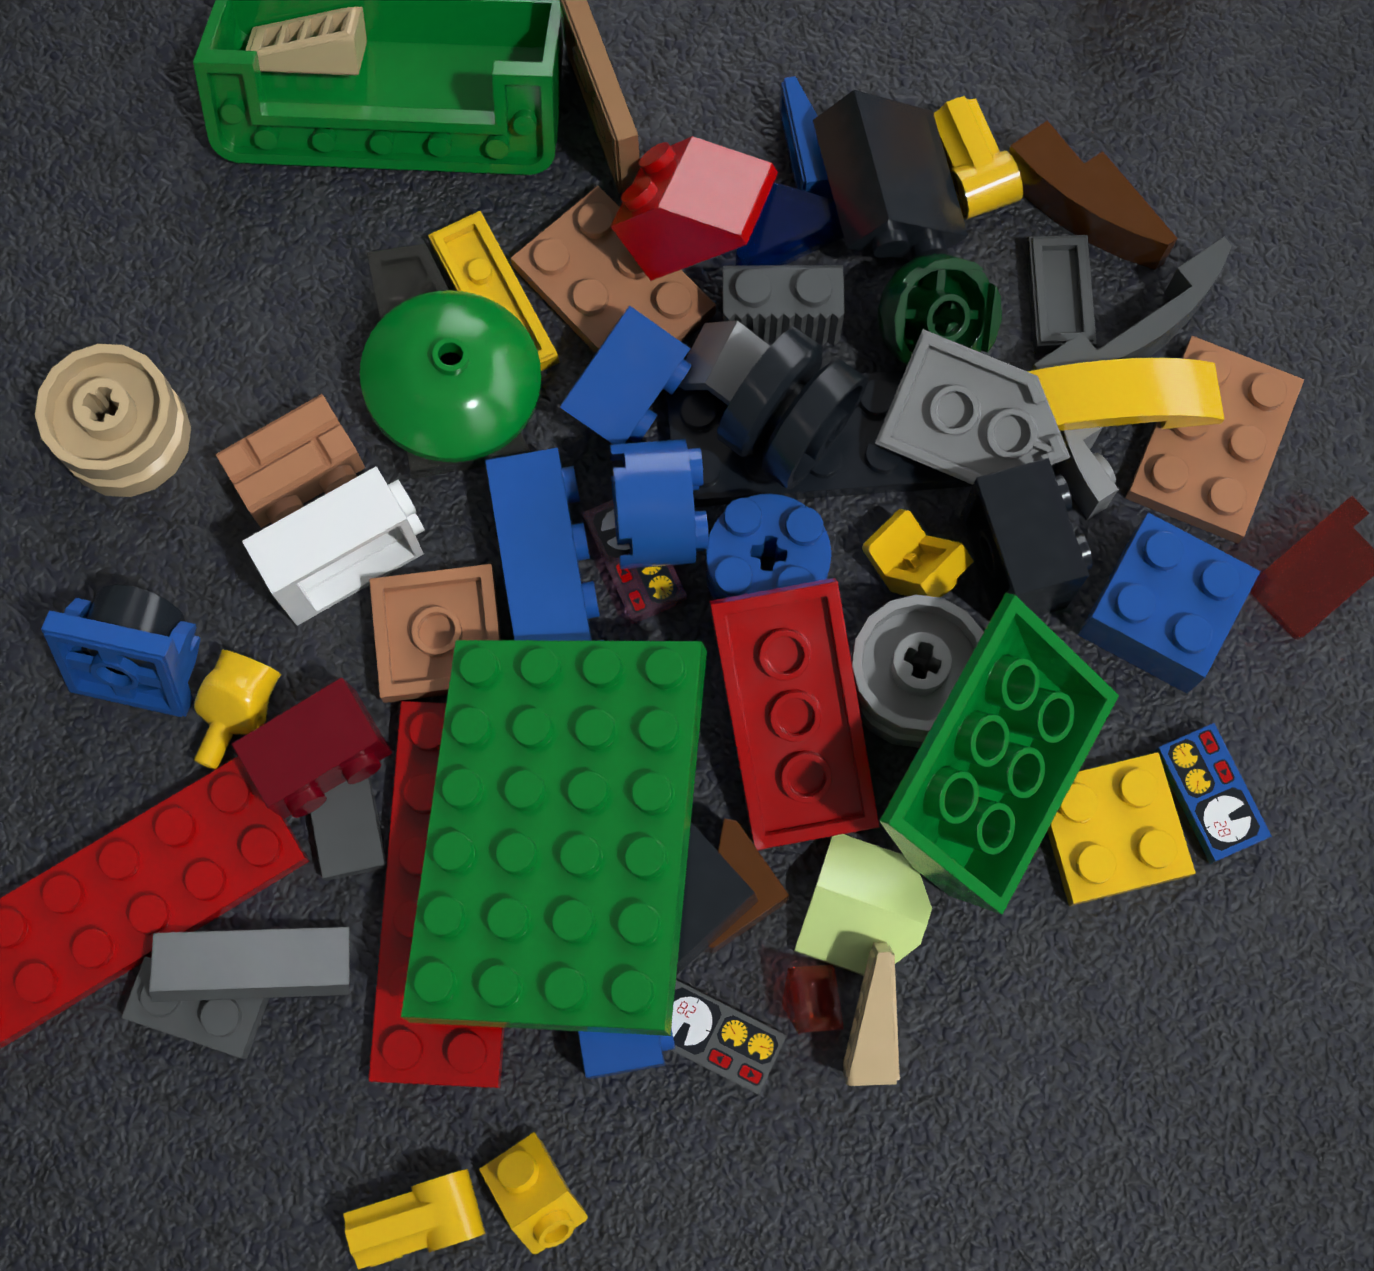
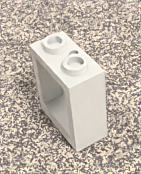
[242,466,425,625]

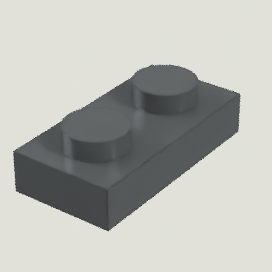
[121,956,269,1059]

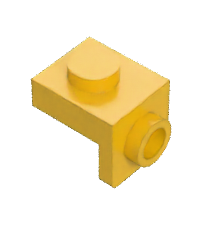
[862,509,974,597]
[479,1132,588,1254]

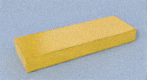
[428,211,560,371]

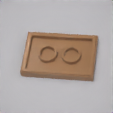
[559,0,640,194]

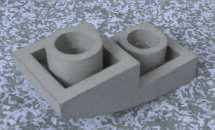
[1057,427,1119,520]

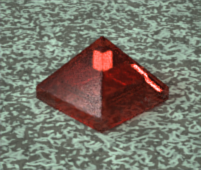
[782,965,844,1034]

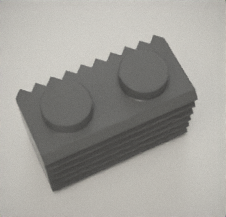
[722,265,844,346]

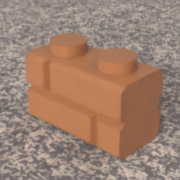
[216,394,365,528]

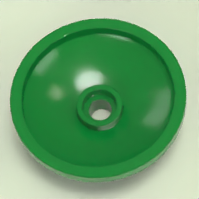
[360,290,541,462]

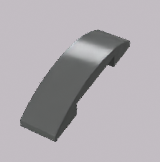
[1031,236,1232,371]

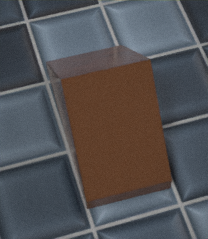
[703,818,789,954]

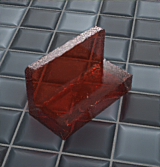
[1250,496,1374,640]

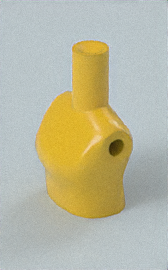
[193,649,281,770]

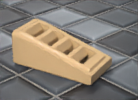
[245,7,367,76]
[843,942,900,1086]

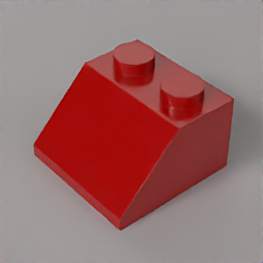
[610,136,778,281]

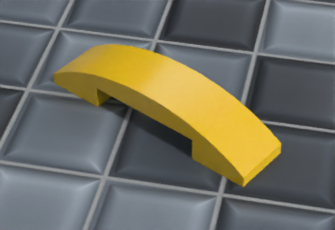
[1028,358,1225,431]

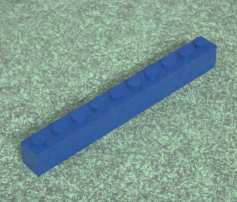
[485,448,675,1079]

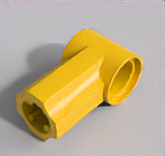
[934,96,1023,220]
[343,1169,486,1270]

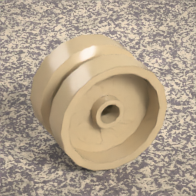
[35,344,191,497]

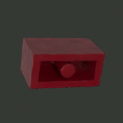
[232,677,392,819]

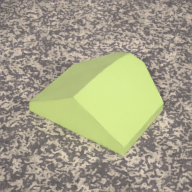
[794,834,932,976]

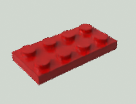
[709,578,879,850]

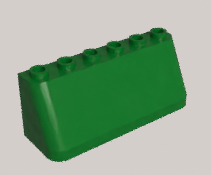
[193,0,564,175]

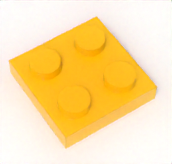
[1047,752,1195,906]

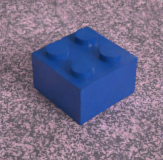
[1078,512,1261,694]

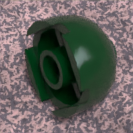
[878,254,1002,366]

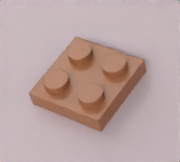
[369,564,501,703]

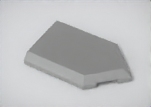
[875,329,1070,485]

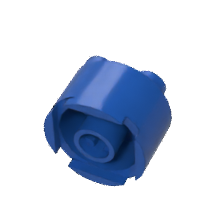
[610,439,709,569]
[706,494,831,600]

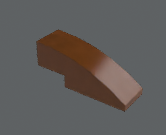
[1008,120,1178,270]

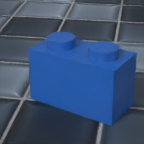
[560,306,692,445]

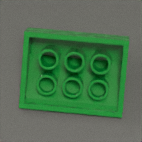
[880,593,1119,915]

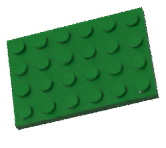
[401,640,707,1036]

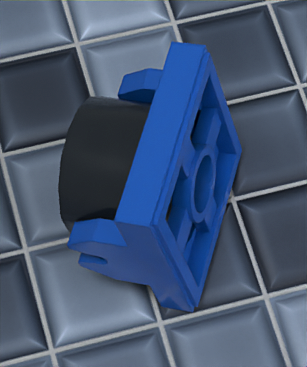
[41,584,200,717]

